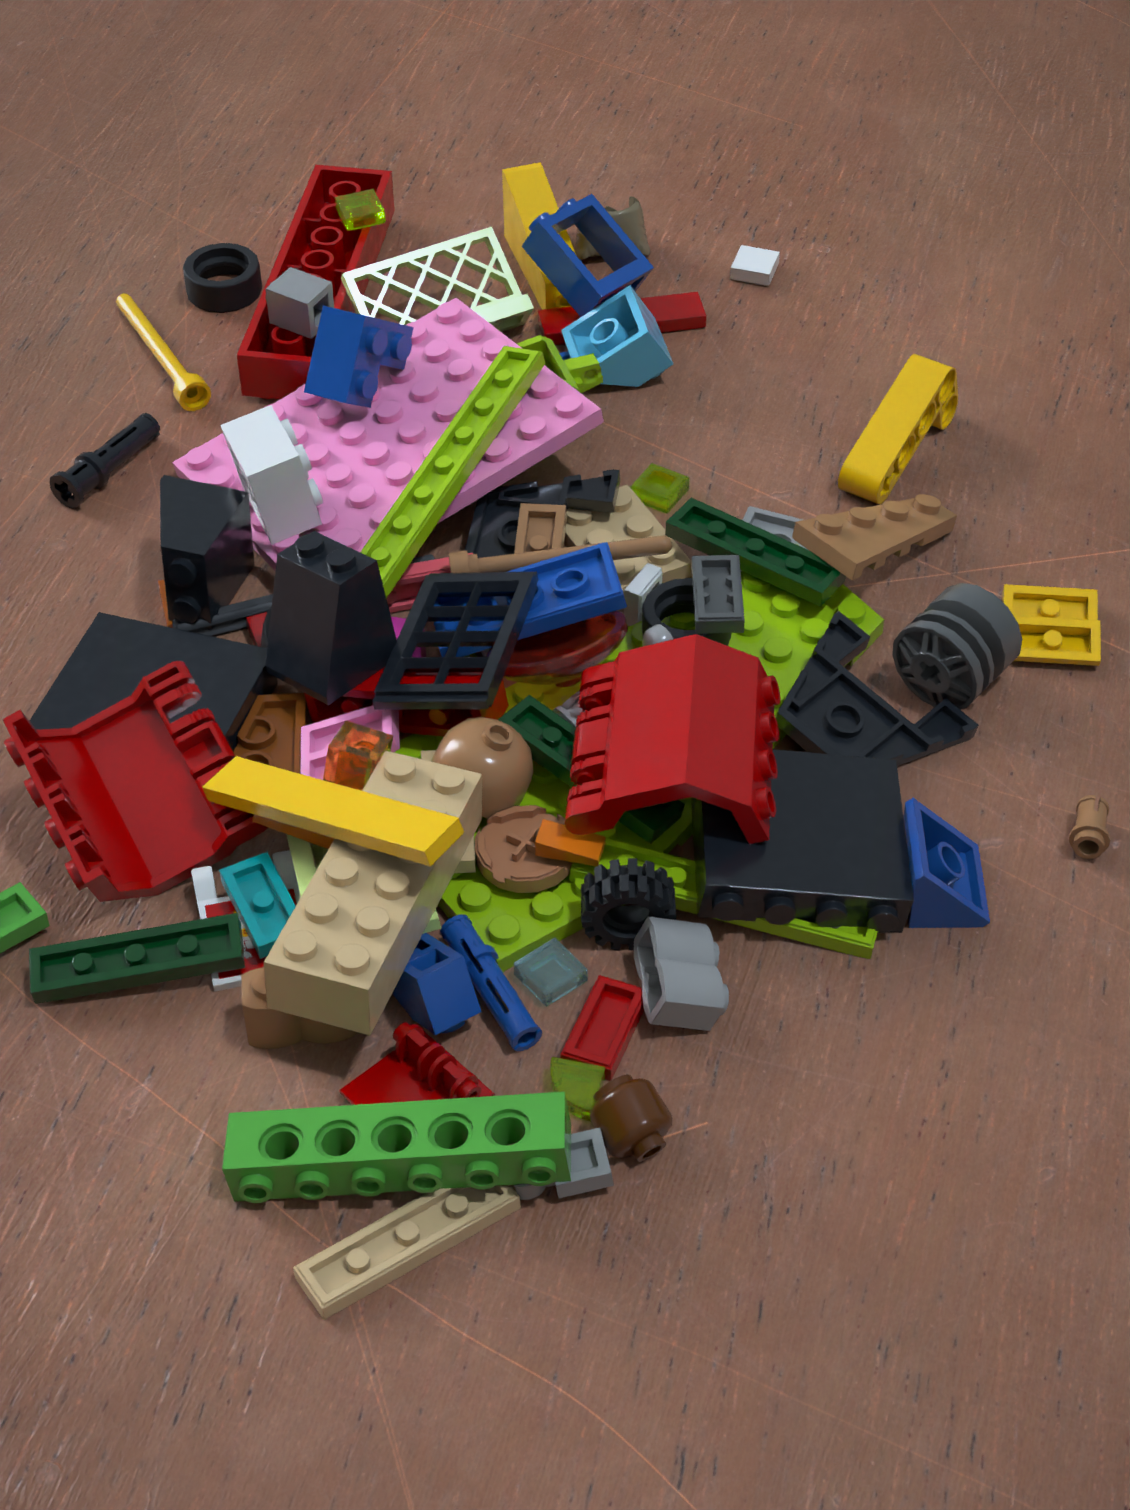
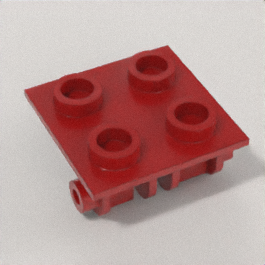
[339,1022,495,1105]

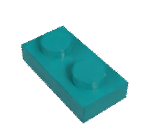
[219,852,296,959]

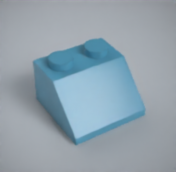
[561,285,673,387]

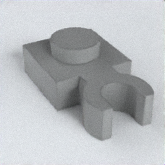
[515,1128,614,1200]

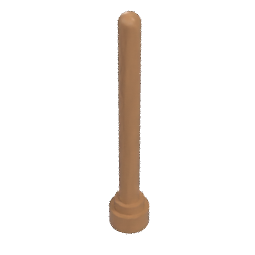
[448,536,672,573]

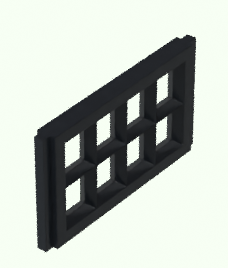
[372,572,539,710]

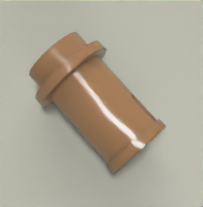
[1069,795,1110,859]

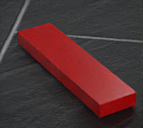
[538,291,706,345]

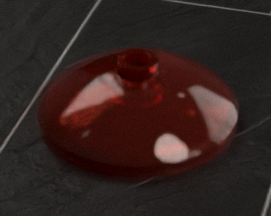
[486,610,628,687]

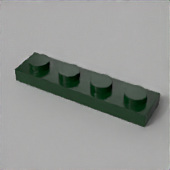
[665,497,846,607]
[498,695,685,844]
[29,913,246,1004]

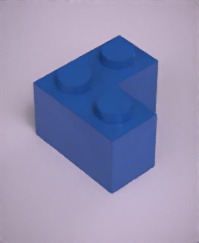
[304,305,414,408]

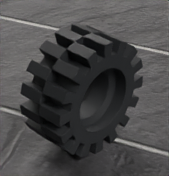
[581,858,676,951]

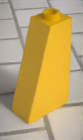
[502,162,576,310]

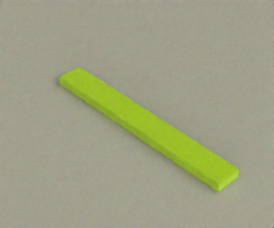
[360,346,545,598]

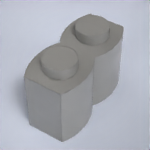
[634,917,729,1031]

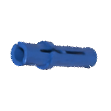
[440,914,542,1051]

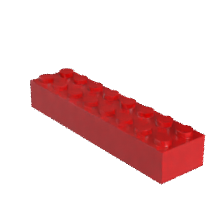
[237,164,395,399]

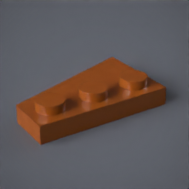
[213,693,308,803]

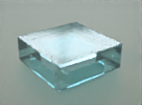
[513,938,588,1007]

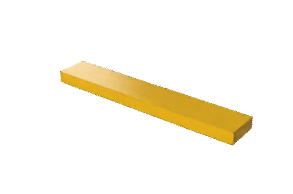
[202,756,464,866]

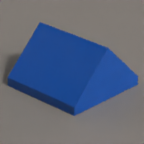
[903,798,990,928]

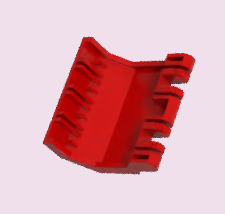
[564,634,781,844]
[2,661,268,902]

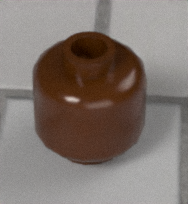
[590,1074,672,1162]

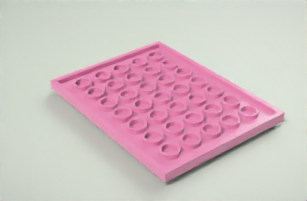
[172,298,604,571]

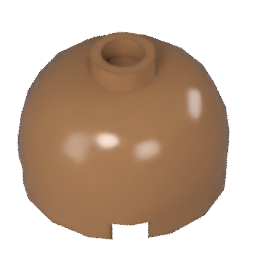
[431,717,534,818]

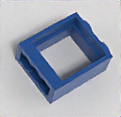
[522,194,654,317]

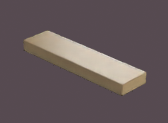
[293,1185,521,1320]

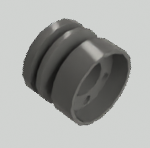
[892,583,1022,710]

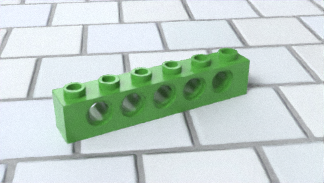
[222,1091,571,1203]

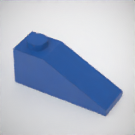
[392,933,482,1035]

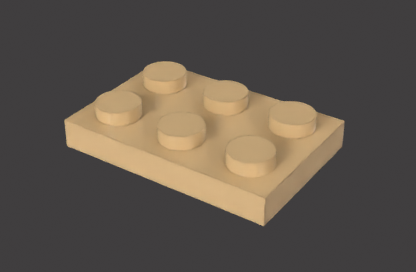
[564,484,692,594]

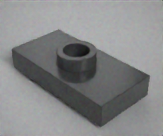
[691,555,745,634]

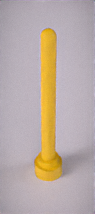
[116,293,211,411]

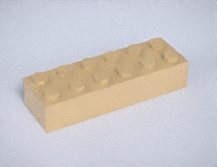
[264,751,482,1035]

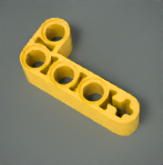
[838,354,958,504]

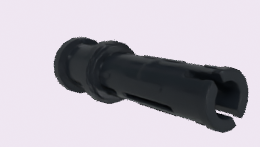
[49,413,161,508]

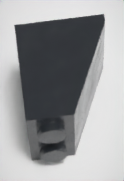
[160,475,255,630]
[265,531,397,706]

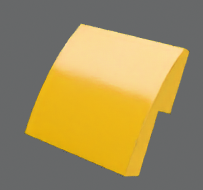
[1002,584,1101,666]

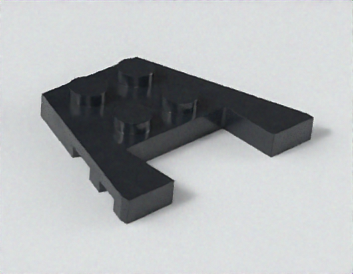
[465,469,621,624]
[776,611,979,766]

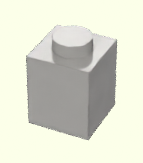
[265,267,334,339]

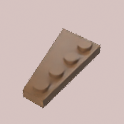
[792,494,957,581]

